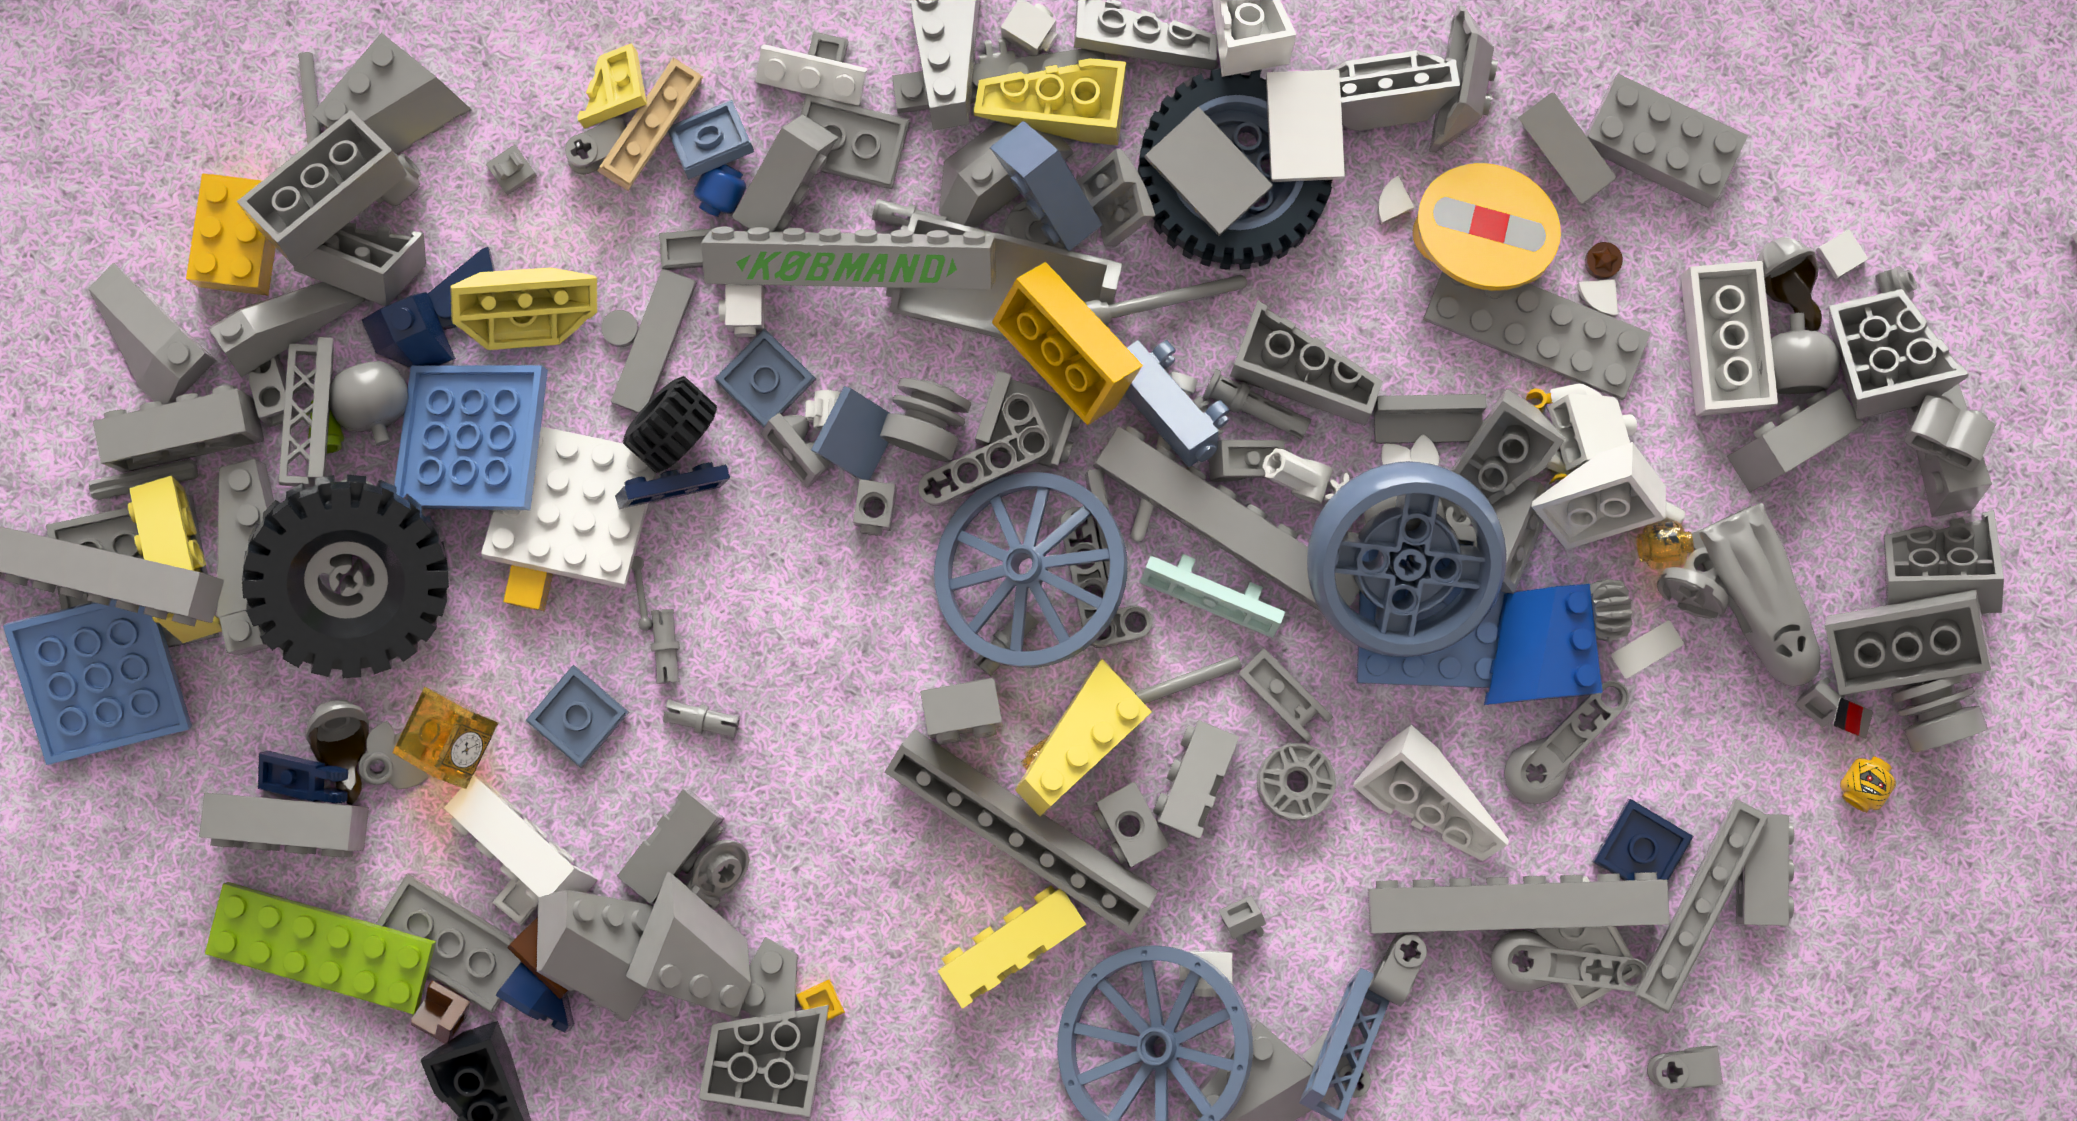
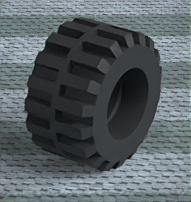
[623,376,717,473]

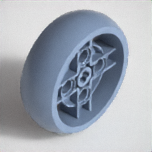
[1307,461,1506,657]

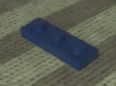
[615,462,730,509]

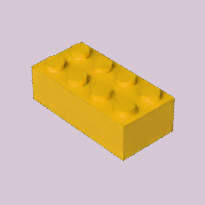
[992,262,1143,425]

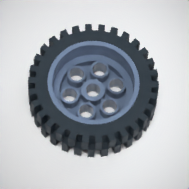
[1138,68,1333,270]

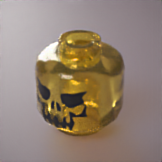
[1637,521,1694,570]

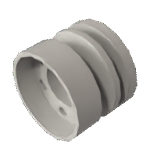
[880,378,971,462]
[1891,674,1988,753]

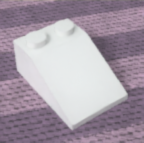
[1532,442,1666,550]

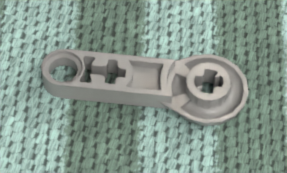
[1504,680,1629,805]
[686,840,750,910]
[1491,930,1647,992]

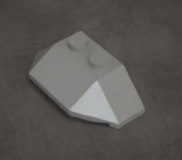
[1429,5,1498,153]
[1331,50,1460,131]
[939,121,1074,228]

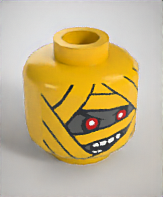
[1840,756,1896,813]

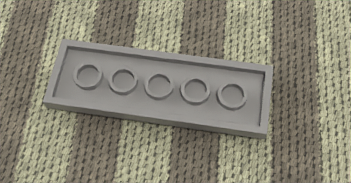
[1423,271,1651,400]

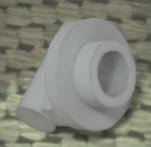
[1875,266,1917,300]

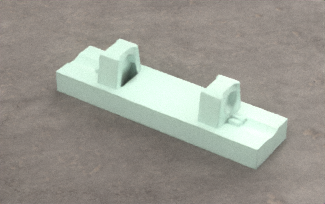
[1139,554,1285,638]

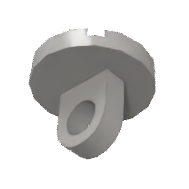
[1657,547,1730,619]

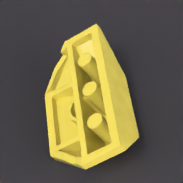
[450,267,597,350]

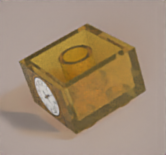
[392,686,499,789]

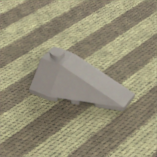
[1439,389,1565,523]

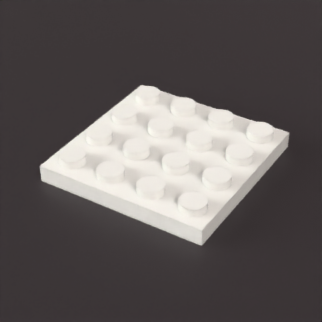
[481,426,657,589]

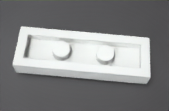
[755,45,868,106]

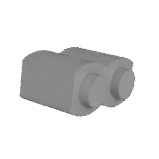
[1904,395,1996,471]

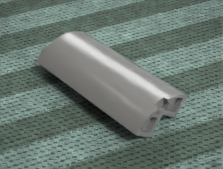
[886,213,1123,340]

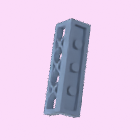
[1299,968,1390,1121]

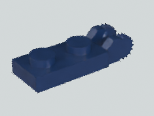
[258,750,349,803]

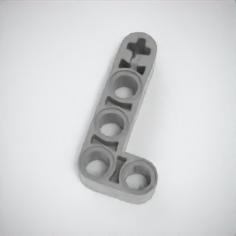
[918,393,1052,506]
[1060,507,1152,648]

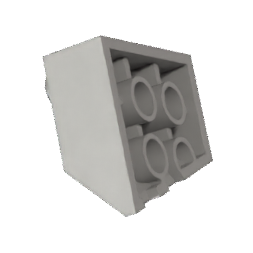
[312,32,472,155]
[1829,289,1969,419]
[1884,510,2004,614]
[626,872,751,1017]
[537,890,654,1022]
[699,1005,829,1118]
[1185,1019,1337,1121]

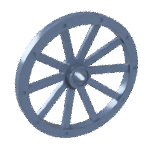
[934,472,1128,668]
[1057,945,1253,1121]

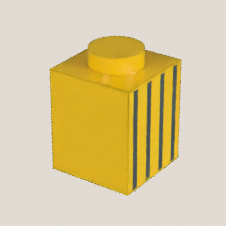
[503,565,553,612]

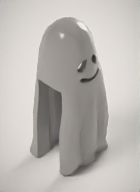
[1689,503,1821,687]

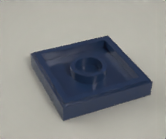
[1592,799,1694,882]

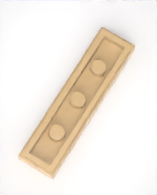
[598,57,703,191]

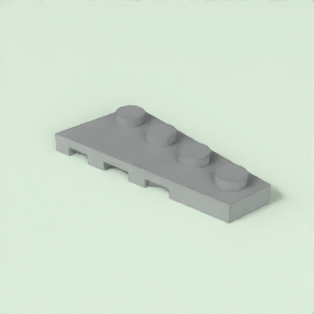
[1074,0,1217,70]

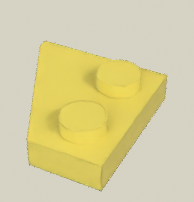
[577,43,647,129]

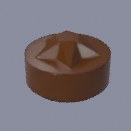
[1585,242,1623,280]

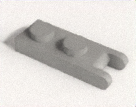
[1238,648,1333,743]

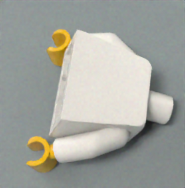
[1526,384,1637,484]

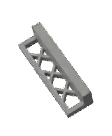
[279,337,334,487]

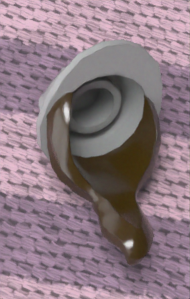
[1757,237,1822,331]
[305,700,369,805]

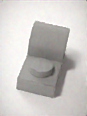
[1209,440,1285,482]

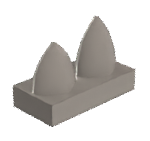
[761,412,831,489]

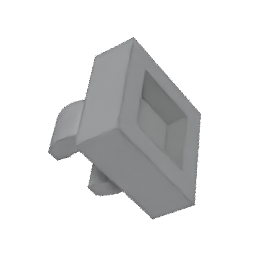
[486,144,537,196]
[1445,507,1476,546]
[1795,677,1845,728]
[1218,895,1266,945]

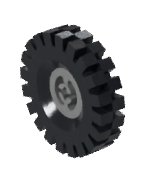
[242,474,449,678]

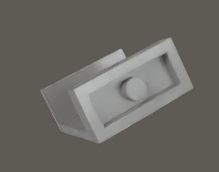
[975,370,1081,470]

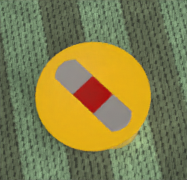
[1412,163,1561,291]

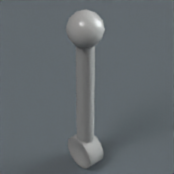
[631,556,653,631]

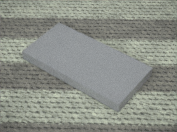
[376,874,521,1013]

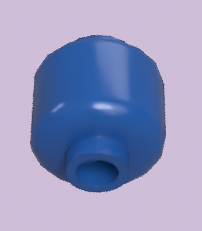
[694,164,747,217]

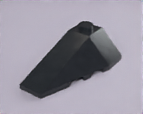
[420,1021,531,1121]

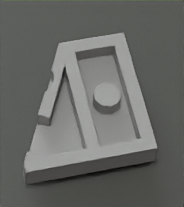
[741,937,798,1017]

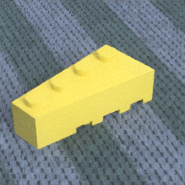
[128,475,222,643]

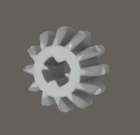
[1590,579,1633,641]

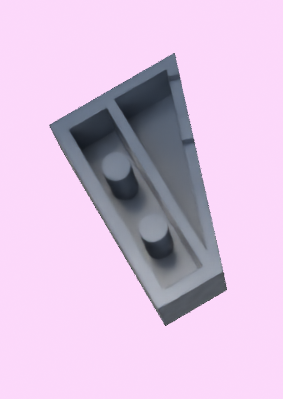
[990,121,1103,251]

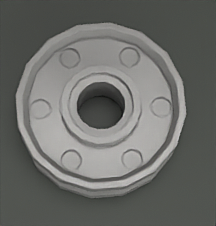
[1257,743,1336,821]

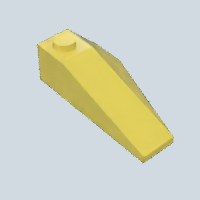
[974,58,1126,146]

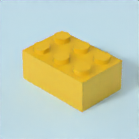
[186,173,276,296]

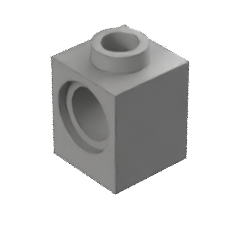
[853,479,897,536]

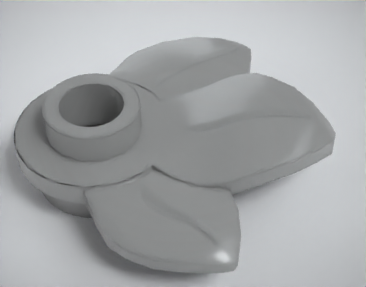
[359,721,428,789]

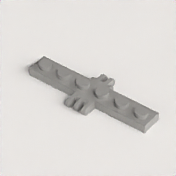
[892,38,1106,123]

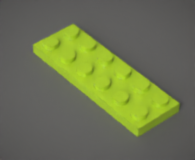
[205,882,436,1015]

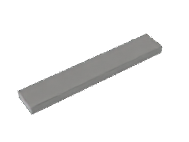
[1633,799,1770,1014]

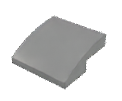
[1077,149,1155,247]

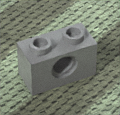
[1093,781,1170,867]

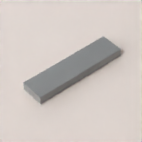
[611,269,697,413]

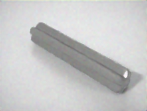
[89,459,198,500]

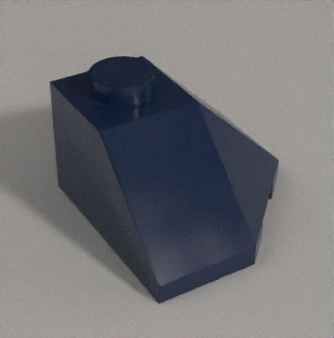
[362,292,456,368]
[495,962,574,1033]

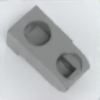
[248,355,298,428]

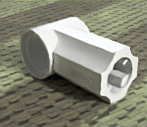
[1262,448,1333,504]

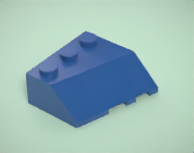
[1484,584,1603,705]

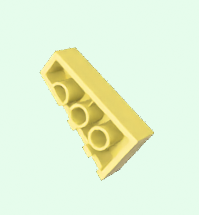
[1015,659,1152,816]
[938,885,1086,1009]

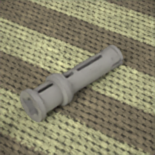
[1202,369,1312,440]

